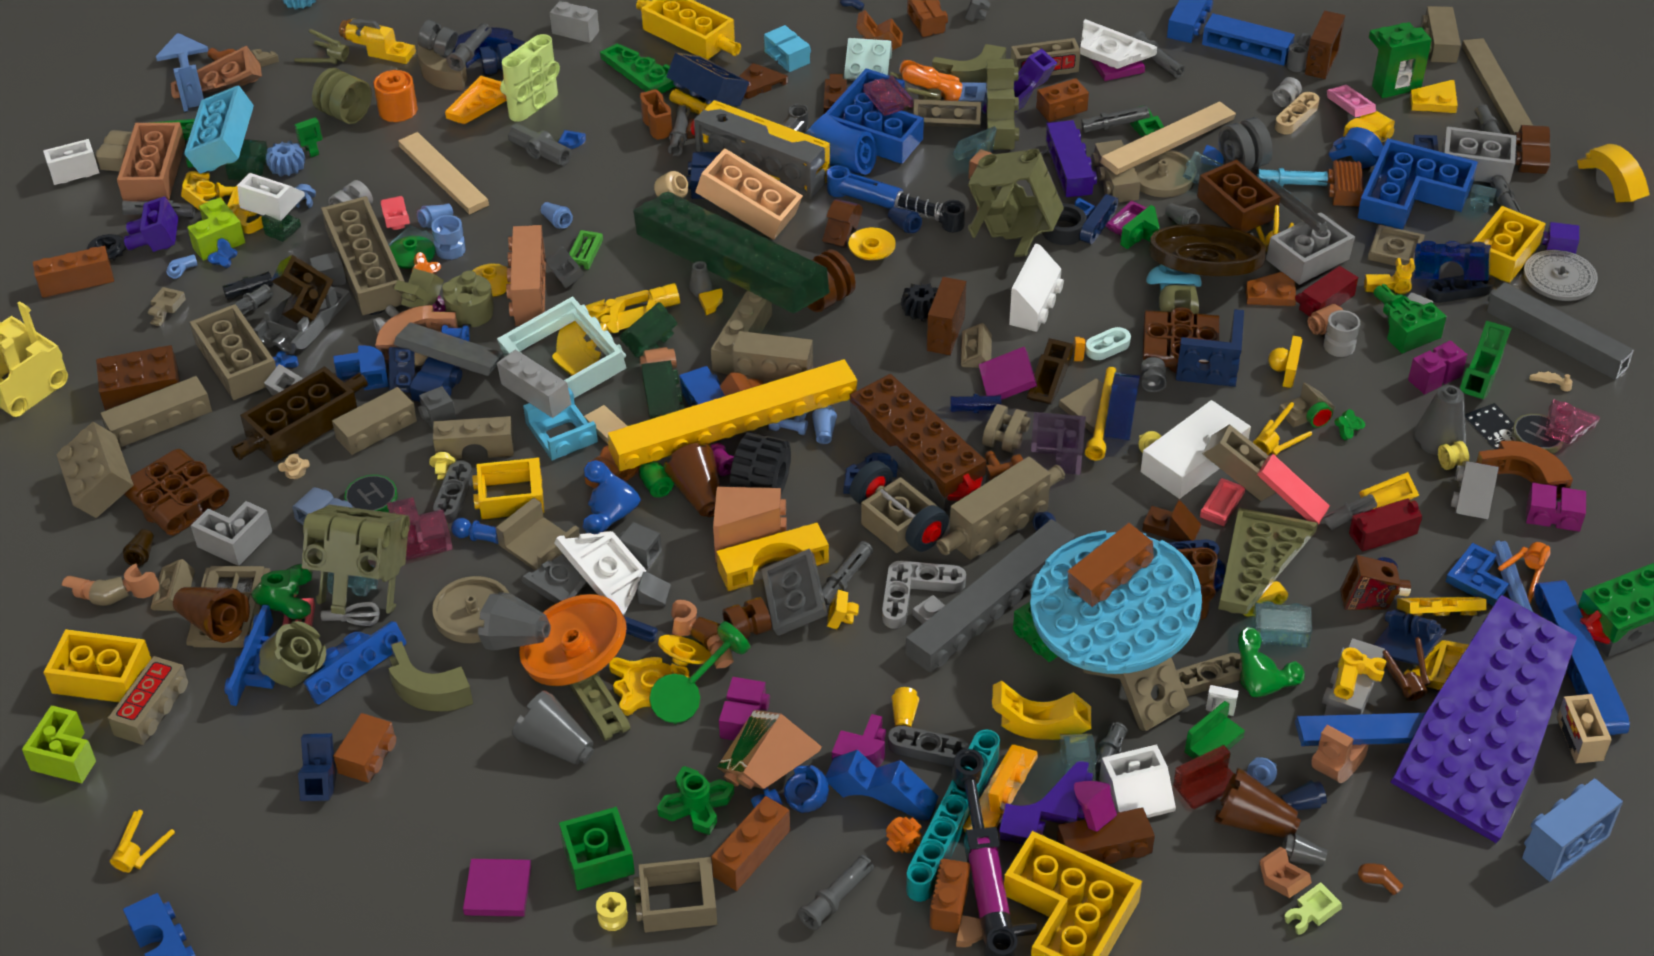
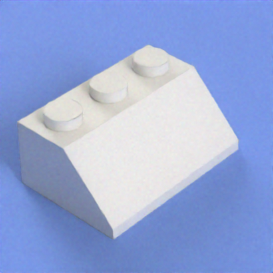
[1009,244,1064,332]

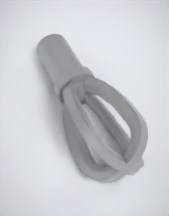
[321,602,380,626]

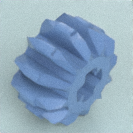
[266,141,305,177]

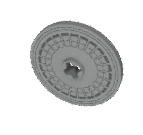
[1523,250,1598,301]

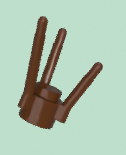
[1383,637,1431,702]

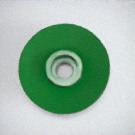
[390,236,435,269]

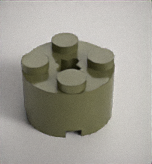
[442,270,494,327]
[259,621,326,688]

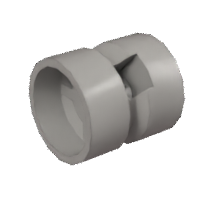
[1323,310,1361,357]

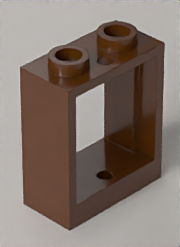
[1304,10,1346,80]

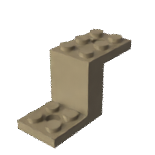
[1082,658,1190,731]

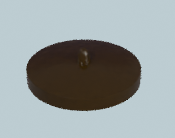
[1149,224,1266,276]

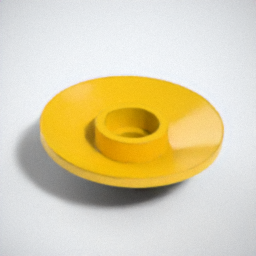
[848,227,896,260]
[472,264,511,297]
[658,635,711,666]

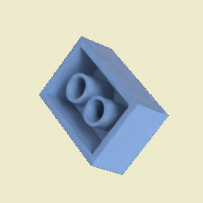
[1522,778,1623,882]

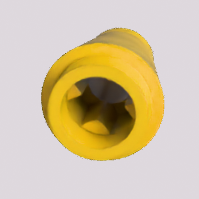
[891,687,920,727]

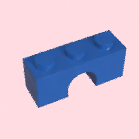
[123,893,196,956]

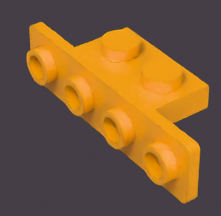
[963,745,1038,833]

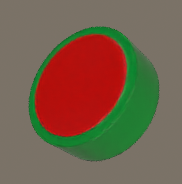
[1306,402,1333,428]

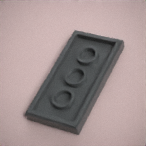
[394,322,503,376]

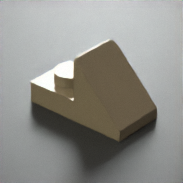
[1279,383,1335,428]

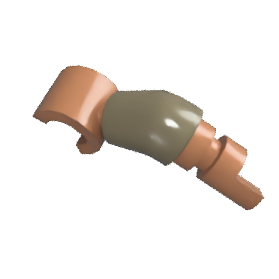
[61,564,159,606]

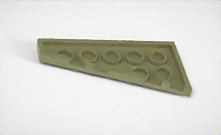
[1218,508,1318,614]

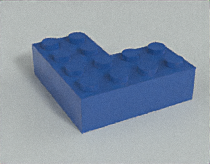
[826,68,924,164]
[1357,138,1478,230]

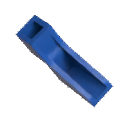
[826,750,939,820]

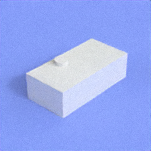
[1141,400,1251,499]

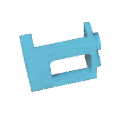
[523,388,598,460]

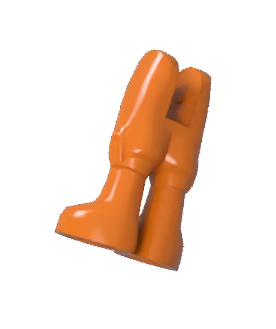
[899,60,962,101]

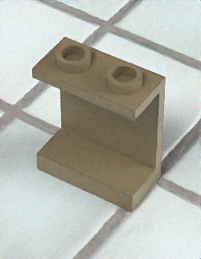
[496,498,580,570]

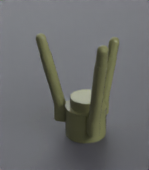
[294,29,349,65]
[890,72,941,110]

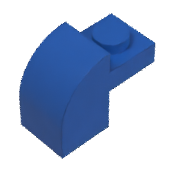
[1328,127,1384,169]
[333,345,389,390]

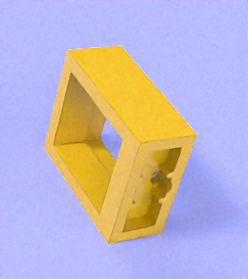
[472,458,545,520]

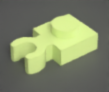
[1285,882,1342,935]

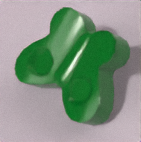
[1334,409,1365,441]

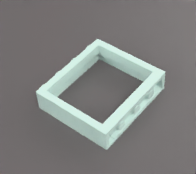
[497,296,626,398]

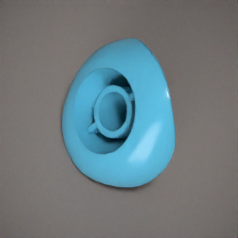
[1146,265,1202,290]

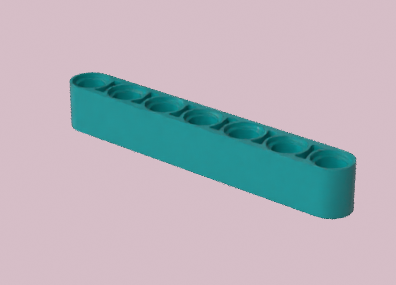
[906,729,1000,902]

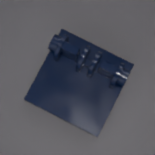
[1373,610,1446,666]

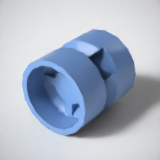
[431,215,466,260]

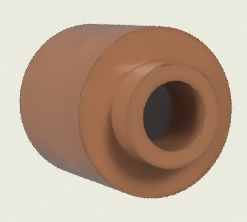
[1307,304,1343,335]
[639,347,677,375]

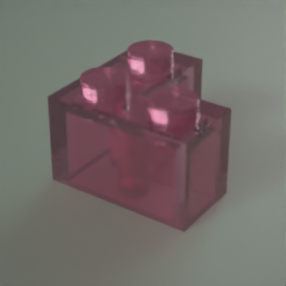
[387,497,453,560]

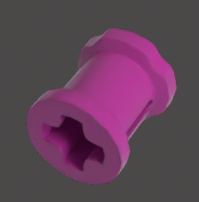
[710,443,734,476]

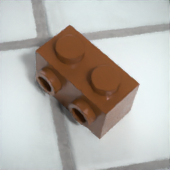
[1036,78,1089,122]

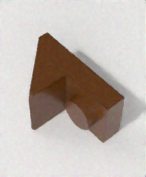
[1142,500,1201,542]

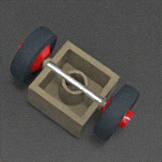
[850,461,949,553]

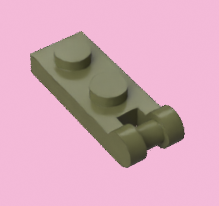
[570,673,630,742]

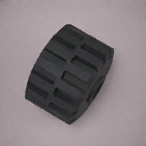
[730,431,791,494]

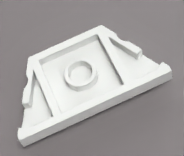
[1080,19,1157,69]
[554,531,646,616]

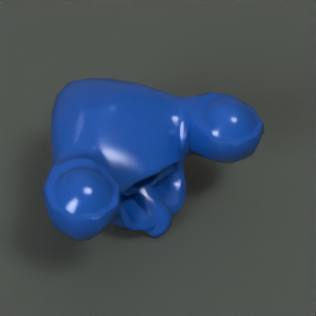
[583,460,641,535]

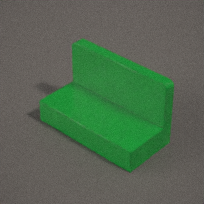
[1184,701,1245,769]

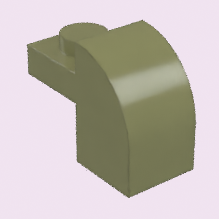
[394,268,444,308]

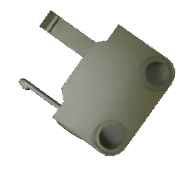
[968,149,1064,257]
[302,504,410,615]

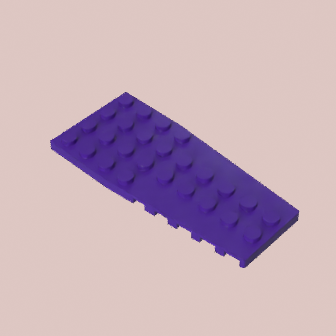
[1390,595,1577,843]

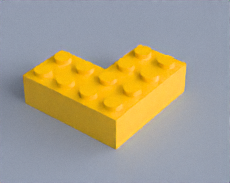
[1004,831,1142,956]

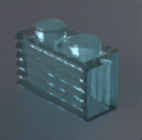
[1253,601,1312,648]

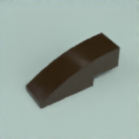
[1027,338,1073,405]

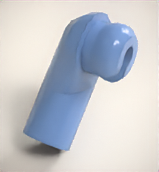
[166,254,198,279]

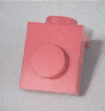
[380,196,410,230]

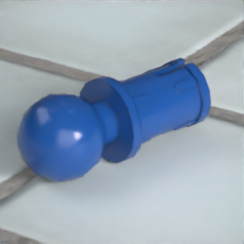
[451,518,498,544]

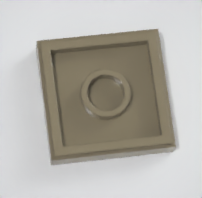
[1368,225,1425,267]
[1059,378,1131,434]

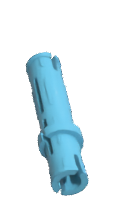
[1257,168,1328,186]

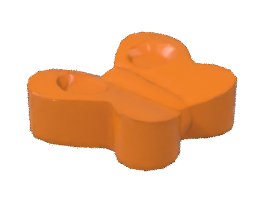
[412,252,441,274]

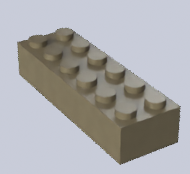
[321,196,405,316]

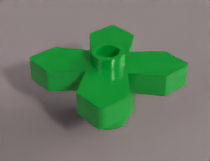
[657,766,735,835]

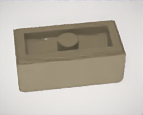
[961,323,992,368]
[150,559,195,611]

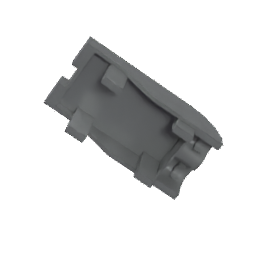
[254,286,351,354]

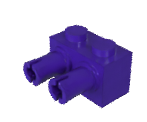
[124,196,178,252]

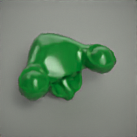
[250,564,313,619]
[1238,627,1305,698]

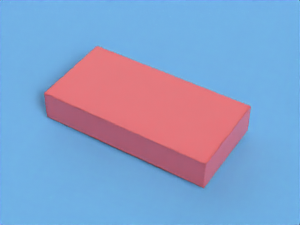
[1200,478,1245,526]

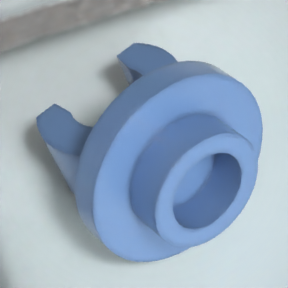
[295,184,316,208]
[1247,757,1277,786]

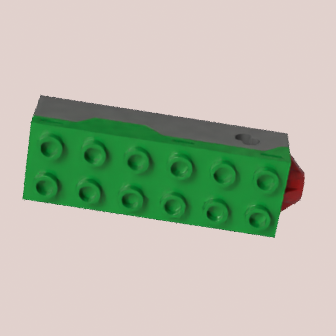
[1578,563,1654,658]

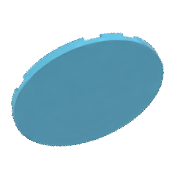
[1030,530,1202,674]

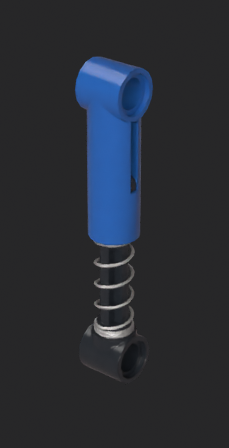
[827,165,965,233]

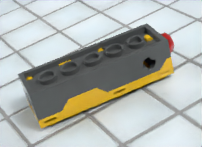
[690,100,830,199]

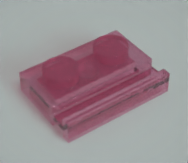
[864,76,913,116]

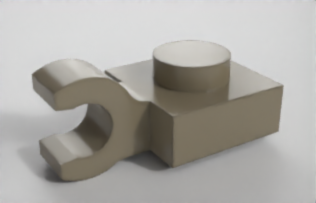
[148,287,186,326]

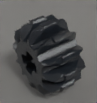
[901,282,938,321]

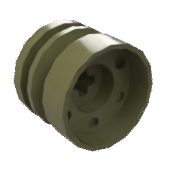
[312,68,372,124]

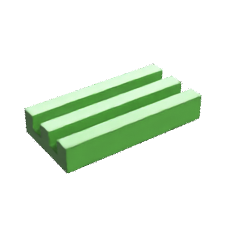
[569,230,603,270]

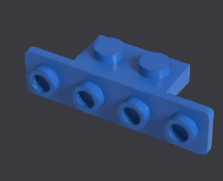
[224,605,275,706]
[304,621,406,704]

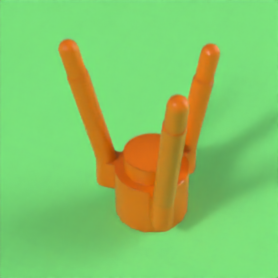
[1498,542,1550,604]

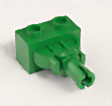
[1373,284,1447,354]

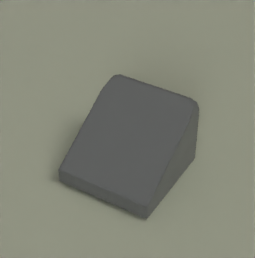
[638,572,671,607]

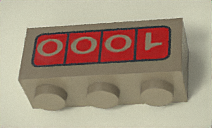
[1011,38,1080,76]
[108,656,189,745]

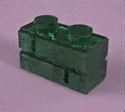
[619,302,678,358]

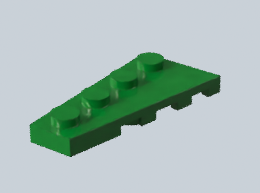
[600,43,676,94]

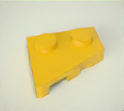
[1410,80,1458,113]
[1404,640,1469,689]

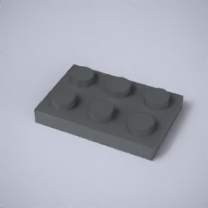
[761,549,828,636]

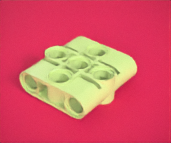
[500,34,560,122]

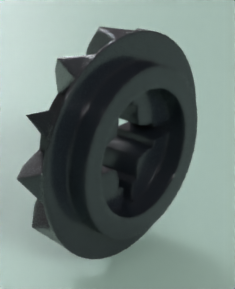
[87,234,126,261]

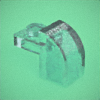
[1060,733,1097,781]

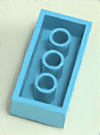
[184,85,254,174]

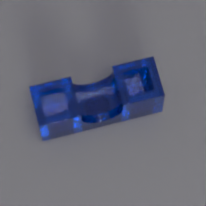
[1414,241,1491,280]

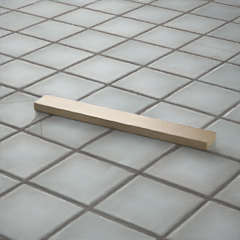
[1100,101,1236,175]

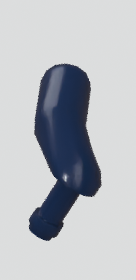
[840,0,865,10]

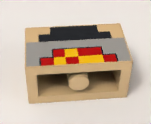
[1557,694,1612,764]

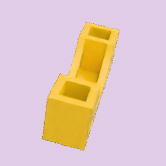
[716,523,829,591]

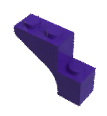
[982,48,1057,113]
[999,761,1093,845]

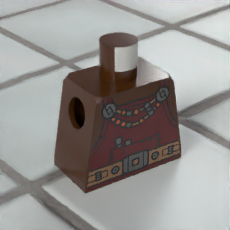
[1340,555,1411,610]

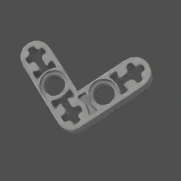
[882,561,966,629]

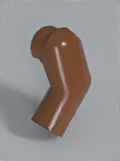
[207,48,237,61]
[1358,863,1403,895]

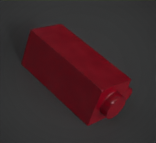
[1295,266,1359,316]
[1349,498,1422,552]

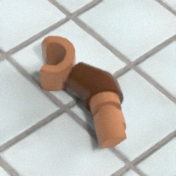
[671,600,734,669]

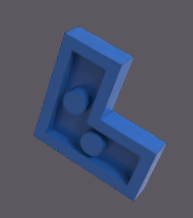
[1445,543,1509,606]

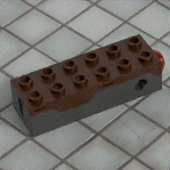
[850,373,986,511]

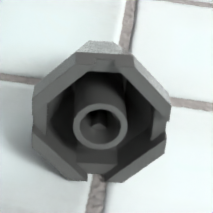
[478,592,551,651]

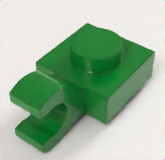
[294,117,323,157]

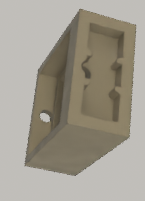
[634,857,718,933]

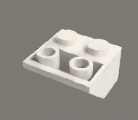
[43,139,99,185]
[237,173,305,221]
[1099,744,1176,818]

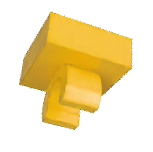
[827,590,859,629]

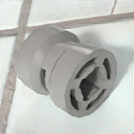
[1272,77,1302,107]

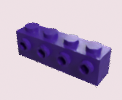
[1046,120,1097,197]

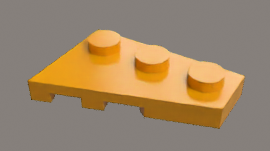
[445,76,507,124]

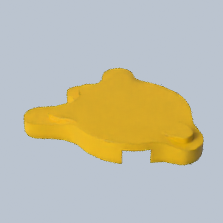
[609,657,690,716]

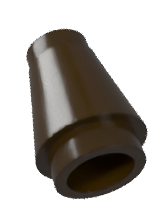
[123,529,154,567]

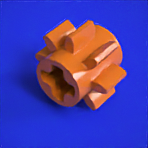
[886,817,922,853]

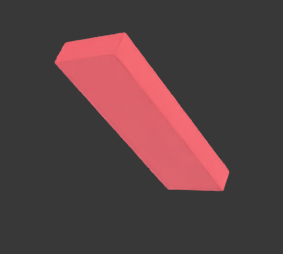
[1257,454,1330,524]

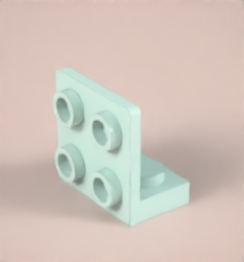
[844,38,892,81]

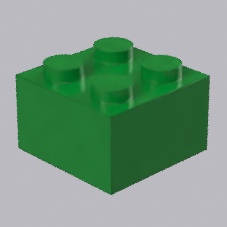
[559,807,635,891]

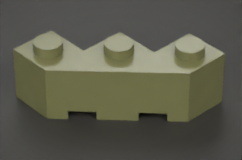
[986,59,1019,149]

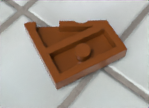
[1246,272,1296,306]

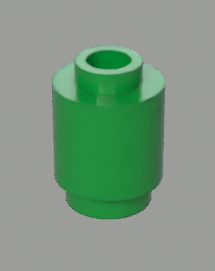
[639,461,674,498]

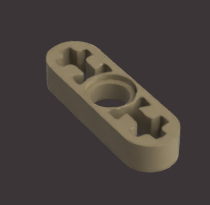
[1176,653,1242,697]

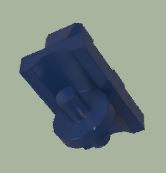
[389,347,415,393]

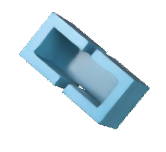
[764,25,811,72]

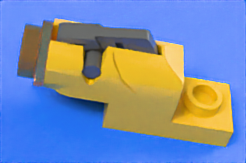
[339,18,416,64]

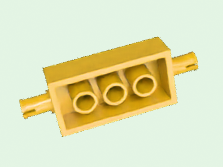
[636,0,741,60]

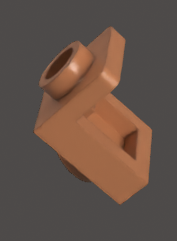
[1260,847,1312,898]

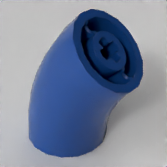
[805,113,877,175]

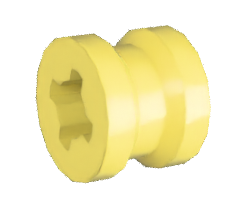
[1438,441,1469,470]
[596,892,628,931]

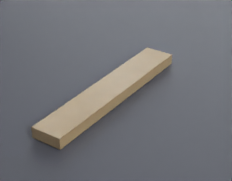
[398,132,489,215]

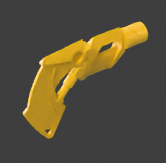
[552,283,680,376]

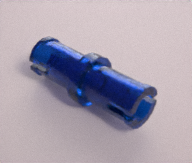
[951,394,1001,413]

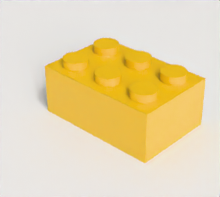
[1466,206,1546,283]
[44,629,151,702]

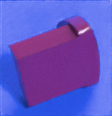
[1074,781,1117,832]

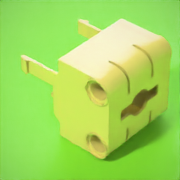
[0,301,68,417]

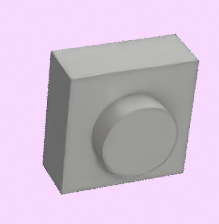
[913,595,945,624]

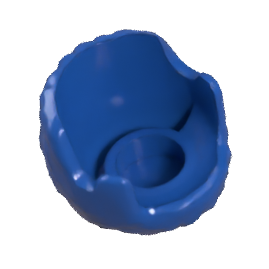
[784,765,829,813]

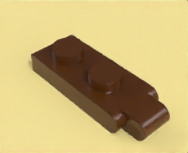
[824,74,847,114]

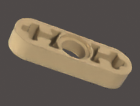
[1275,92,1320,134]

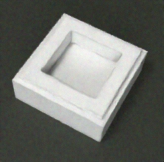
[1206,685,1238,716]

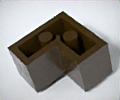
[271,255,334,323]

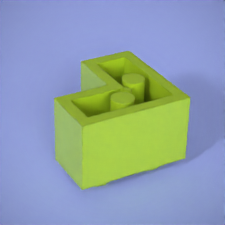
[187,197,246,261]
[22,705,96,784]

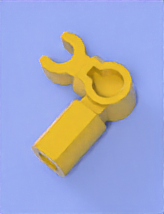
[1364,258,1415,295]
[1334,647,1386,700]

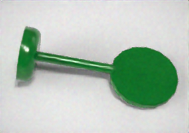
[649,621,751,724]

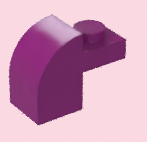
[832,714,886,768]

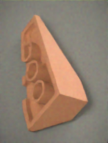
[171,46,262,99]

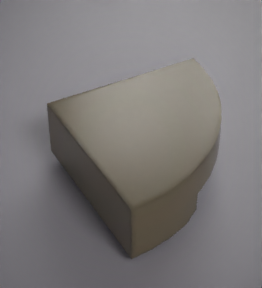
[251,49,279,67]

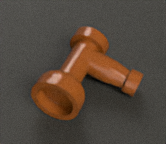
[985,451,1023,480]

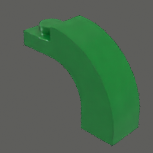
[1460,320,1512,399]

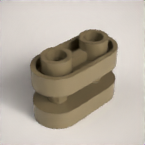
[982,404,1031,453]

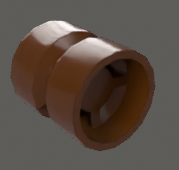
[722,597,772,639]

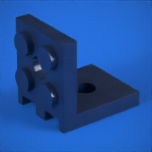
[1176,309,1244,387]

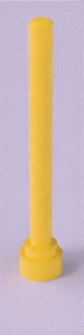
[1085,367,1116,461]

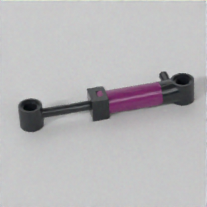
[952,749,1038,956]

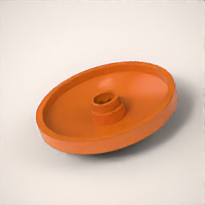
[519,594,627,686]

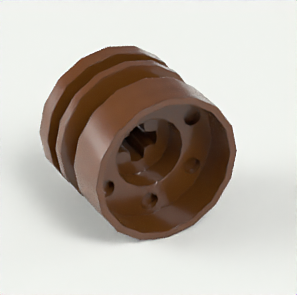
[792,249,856,312]

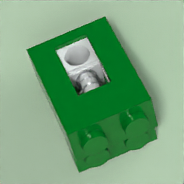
[1369,22,1432,98]

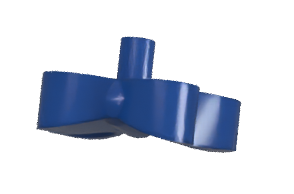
[208,238,237,268]
[273,351,299,368]

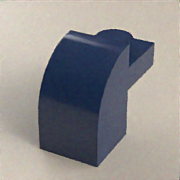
[298,733,337,801]

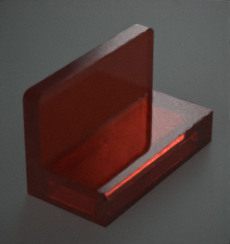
[1173,745,1233,809]

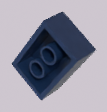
[666,52,749,106]

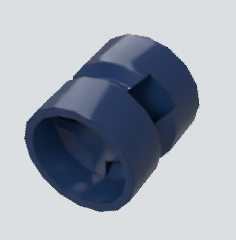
[479,42,512,75]

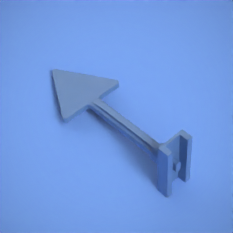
[156,33,208,112]

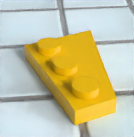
[1397,597,1486,616]

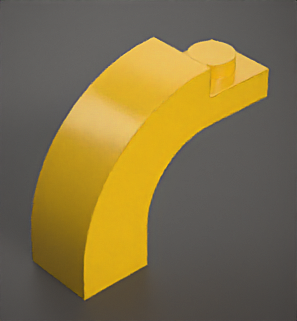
[1577,144,1650,202]
[992,681,1091,740]

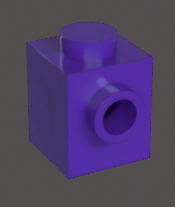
[1541,222,1579,254]

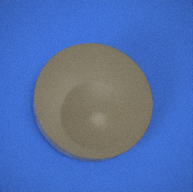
[1132,150,1196,198]
[432,576,510,643]

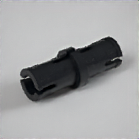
[222,271,274,300]

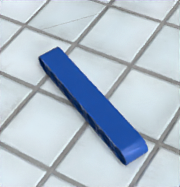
[1534,580,1630,735]

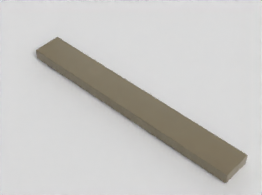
[1462,38,1533,135]

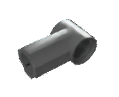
[1287,33,1311,72]
[781,103,809,133]

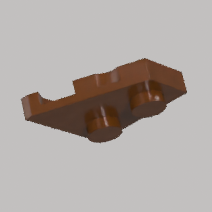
[739,63,788,99]

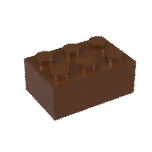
[1197,159,1280,232]
[96,345,180,411]

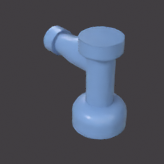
[769,412,808,435]

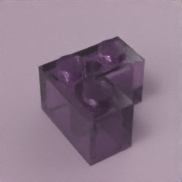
[1031,412,1086,475]

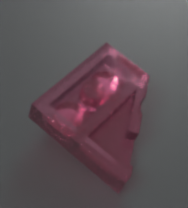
[1545,399,1600,444]

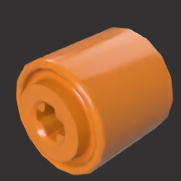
[373,70,418,122]

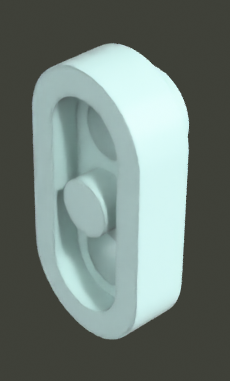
[1085,327,1131,360]

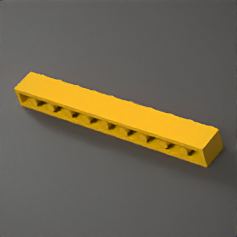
[608,359,857,471]

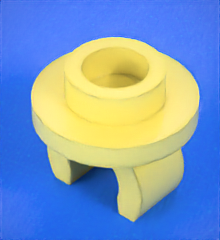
[1138,431,1162,453]
[429,452,456,480]

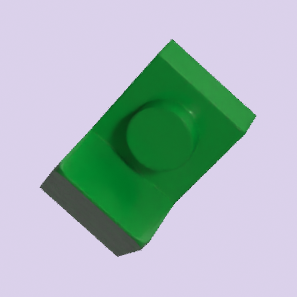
[1120,205,1159,249]

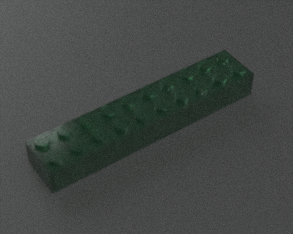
[633,191,830,314]

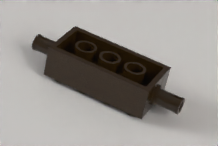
[231,366,368,463]

